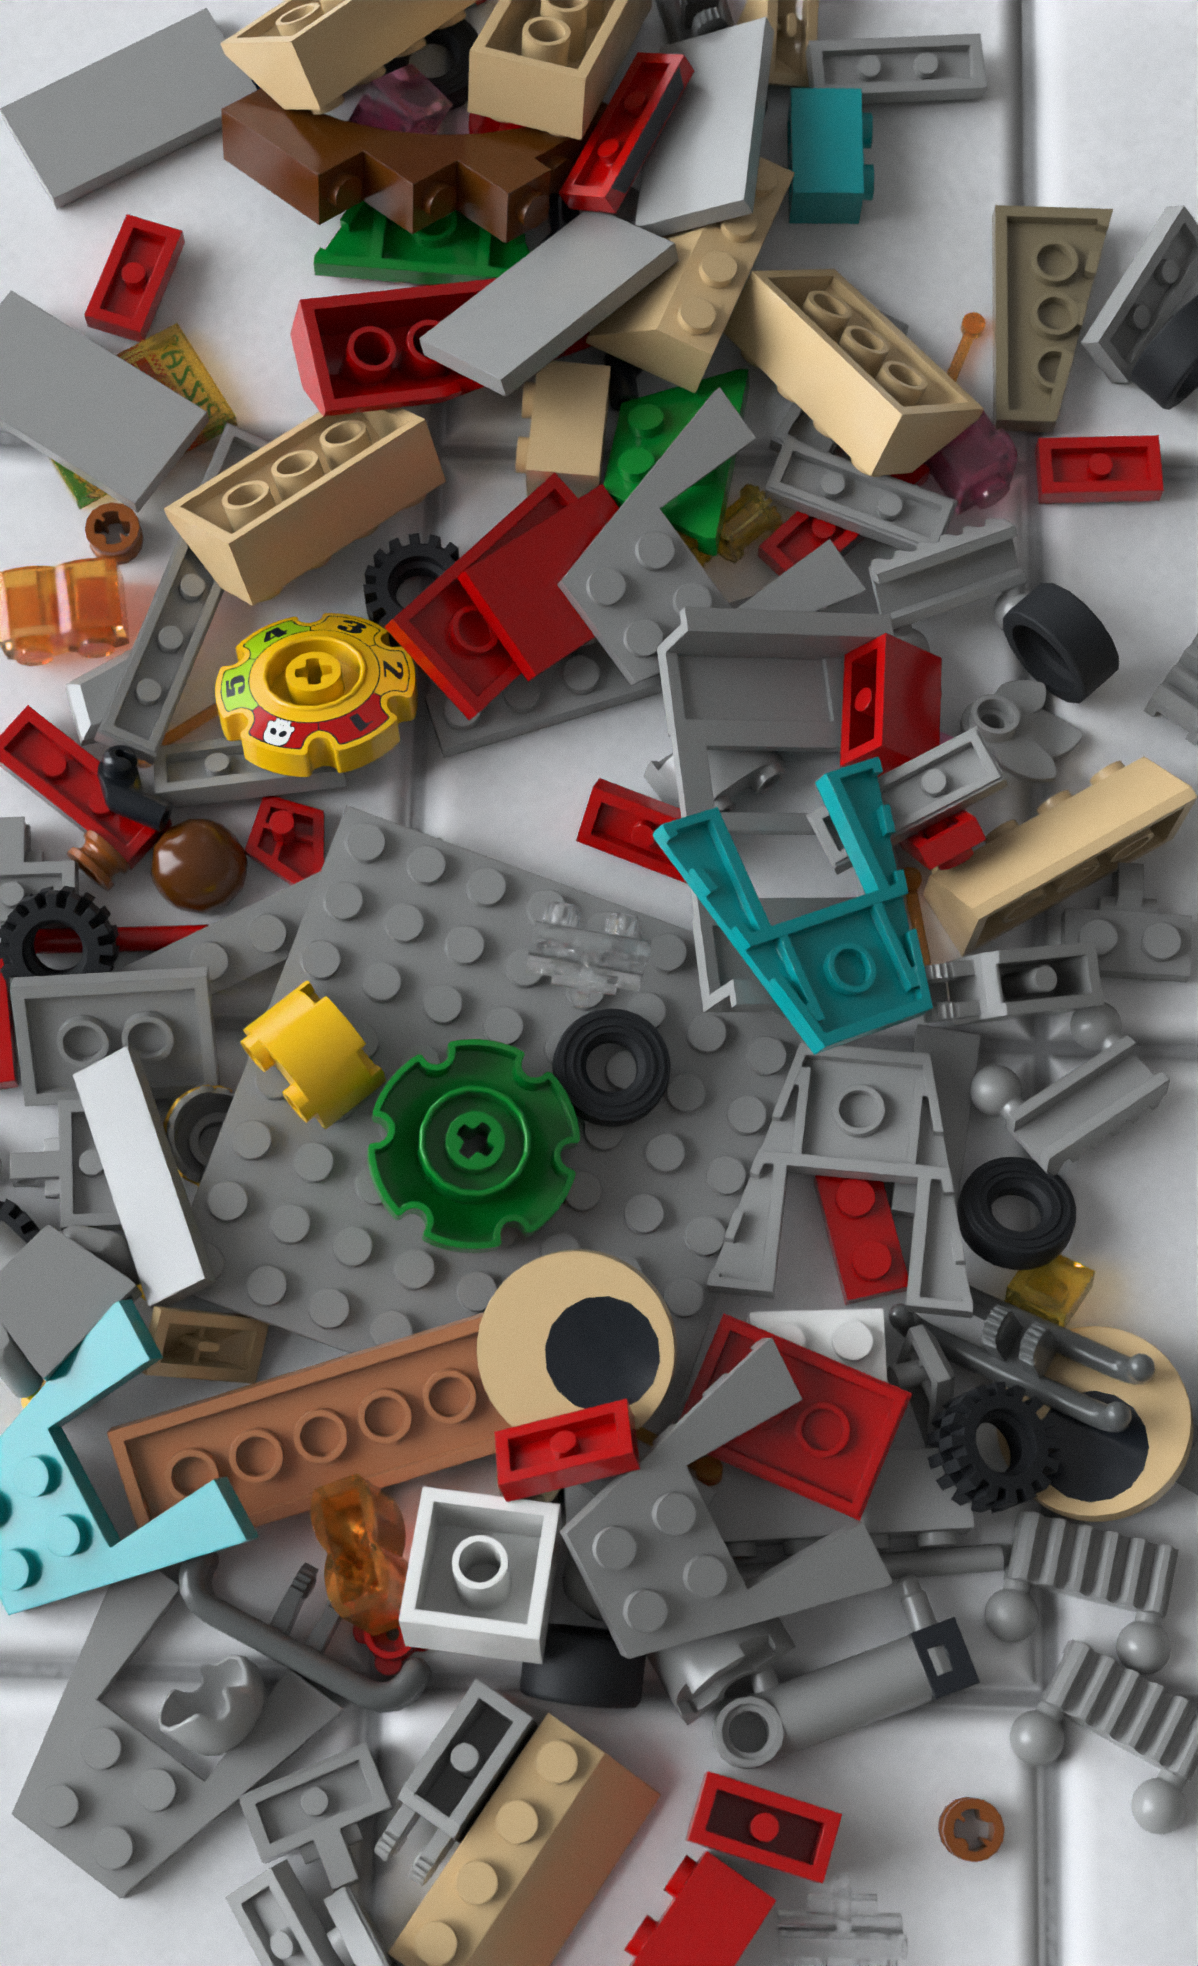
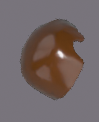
[150,819,248,914]

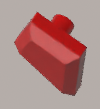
[244,796,325,885]

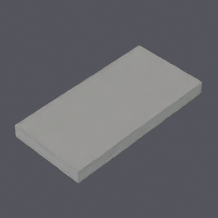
[0,8,257,209]
[635,17,774,237]
[419,211,679,397]
[0,290,209,513]

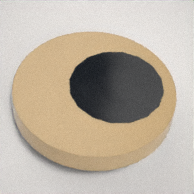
[477,1249,677,1431]
[996,1326,1194,1522]

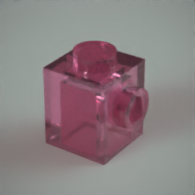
[348,63,453,135]
[924,410,1018,515]

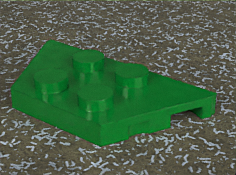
[314,201,530,285]
[603,369,750,556]

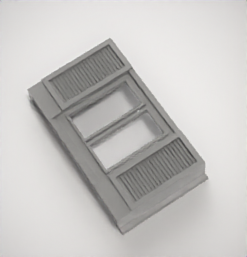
[657,607,948,1013]

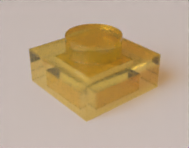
[1004,1254,1096,1328]

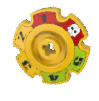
[215,613,418,777]

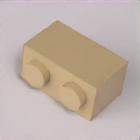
[515,361,611,499]

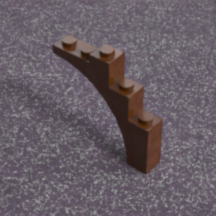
[221,88,608,243]

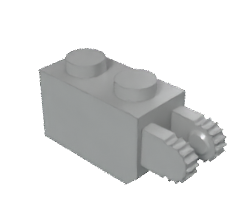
[923,941,1104,1026]
[374,1679,539,1887]

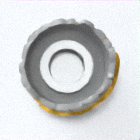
[163,1085,235,1187]

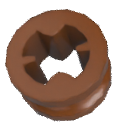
[85,502,144,565]
[67,830,130,891]
[938,1797,1005,1862]

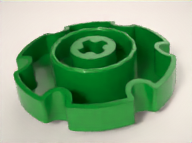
[367,1039,580,1254]

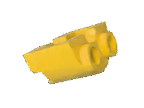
[240,980,386,1130]

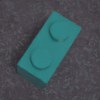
[787,88,874,224]

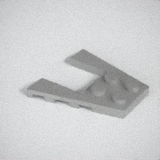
[557,387,866,686]
[707,1042,973,1318]
[559,1338,893,1659]
[11,1570,344,1898]

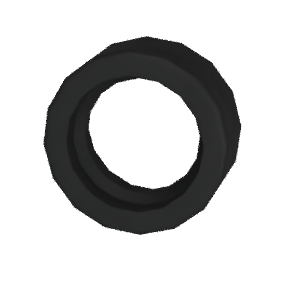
[1130,295,1198,410]
[1003,583,1119,704]

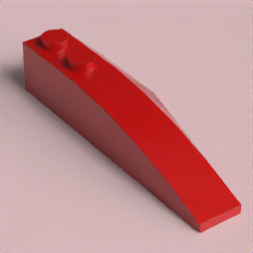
[290,278,591,417]

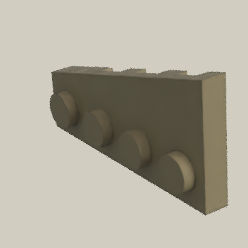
[992,205,1113,433]

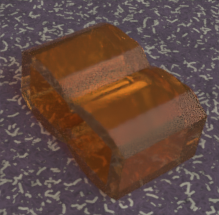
[0,558,130,666]
[310,1473,409,1636]

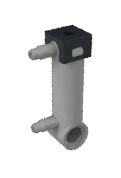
[712,1574,980,1769]

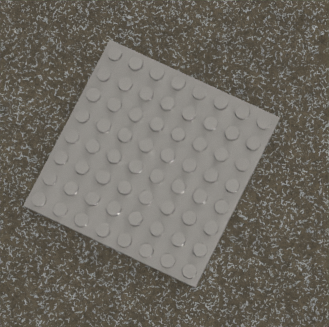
[190,805,804,1449]

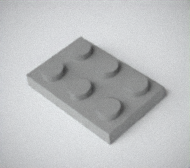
[10,967,220,1106]

